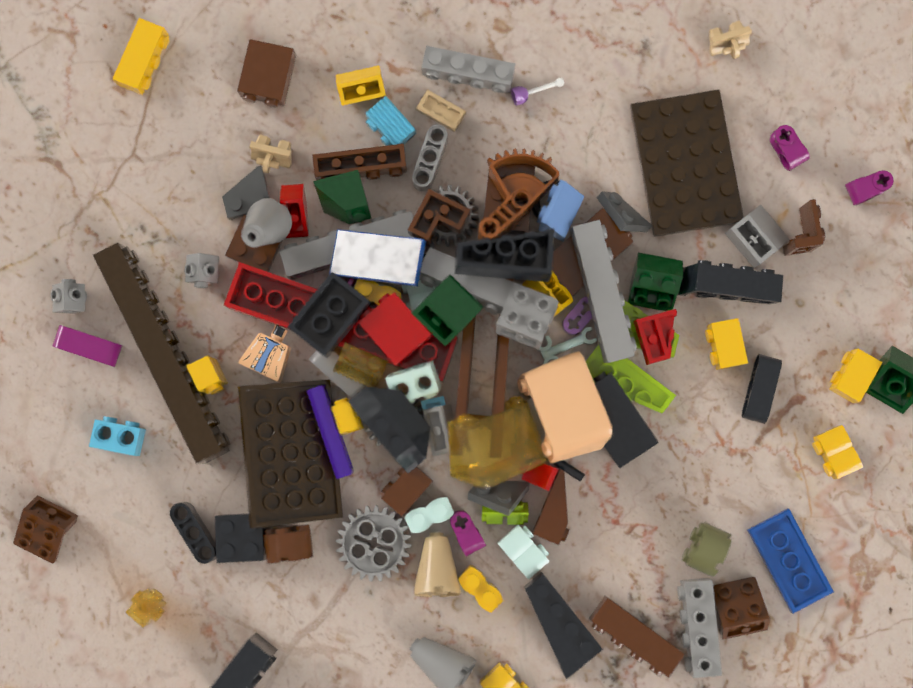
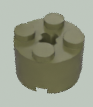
[681,522,732,577]

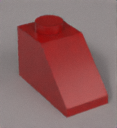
[279,184,309,238]
[519,458,558,491]

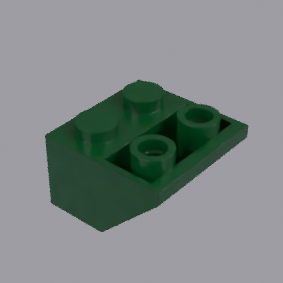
[627,252,683,312]
[412,274,483,346]

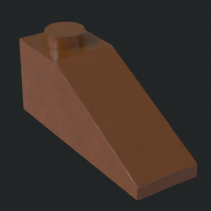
[532,469,570,545]

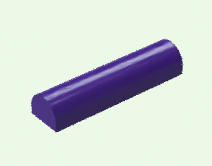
[306,385,354,479]

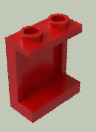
[358,292,432,367]

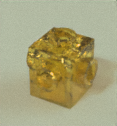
[125,588,167,628]

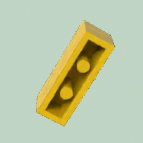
[112,18,169,95]

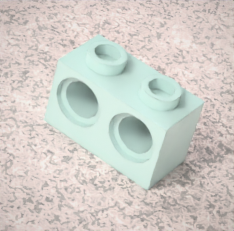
[385,360,442,404]

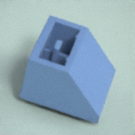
[537,180,585,242]

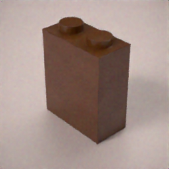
[237,39,296,108]

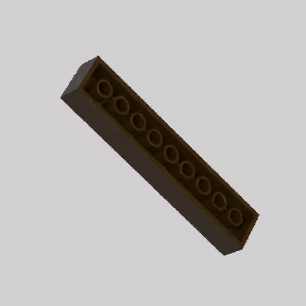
[93,242,230,464]

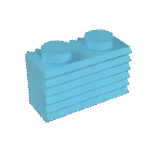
[365,96,416,146]

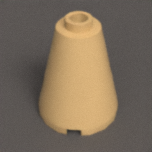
[414,532,461,597]

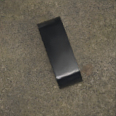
[741,354,782,424]
[170,502,216,564]

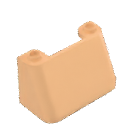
[517,352,612,464]

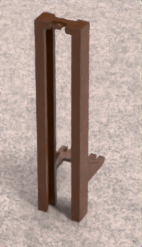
[452,278,514,458]

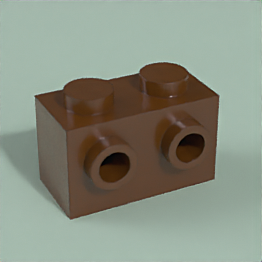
[381,467,433,517]

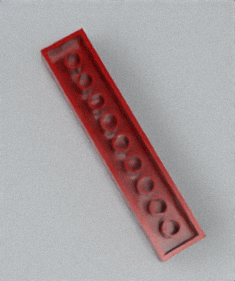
[223,262,458,383]

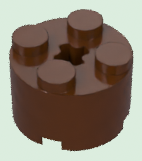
[264,524,313,564]

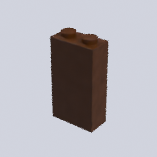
[552,208,633,297]

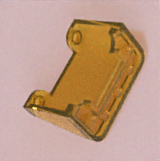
[448,396,546,487]

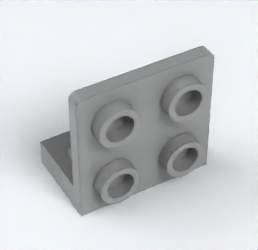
[496,283,558,350]

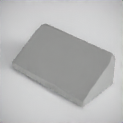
[423,404,455,456]

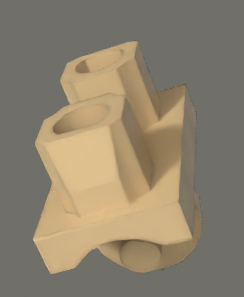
[709,21,752,59]
[249,135,292,173]

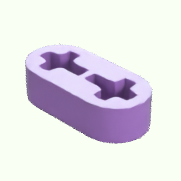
[562,296,592,335]

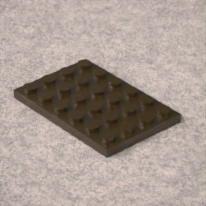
[630,89,744,237]
[238,379,343,528]

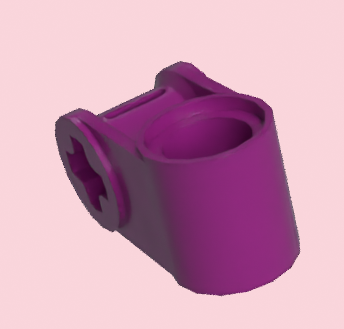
[770,125,810,171]
[845,170,894,206]
[450,510,486,557]

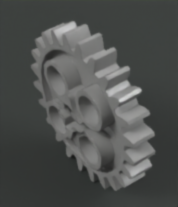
[336,505,412,582]

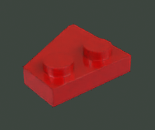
[633,309,677,365]

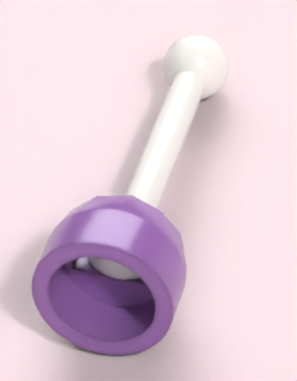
[511,78,564,106]

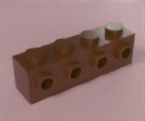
[312,144,407,180]
[589,596,685,678]

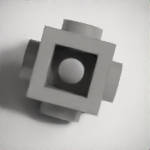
[184,253,219,288]
[50,279,87,314]

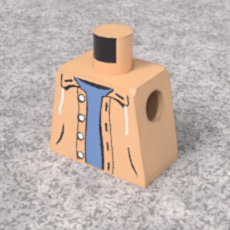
[238,325,291,383]

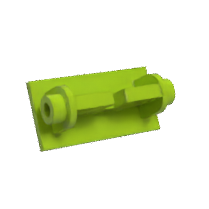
[482,501,529,525]

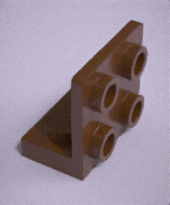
[783,199,825,256]
[13,495,78,564]
[713,577,770,640]

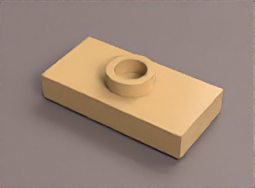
[416,89,466,132]

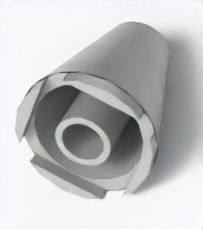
[242,198,292,247]
[409,637,477,688]

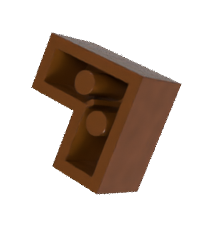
[408,189,471,245]

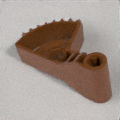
[477,148,560,240]

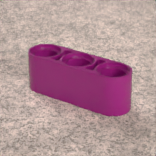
[52,325,123,367]

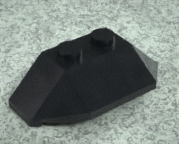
[348,386,431,473]

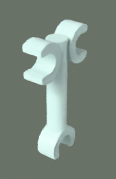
[537,327,597,365]

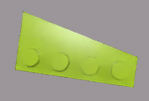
[585,344,676,413]

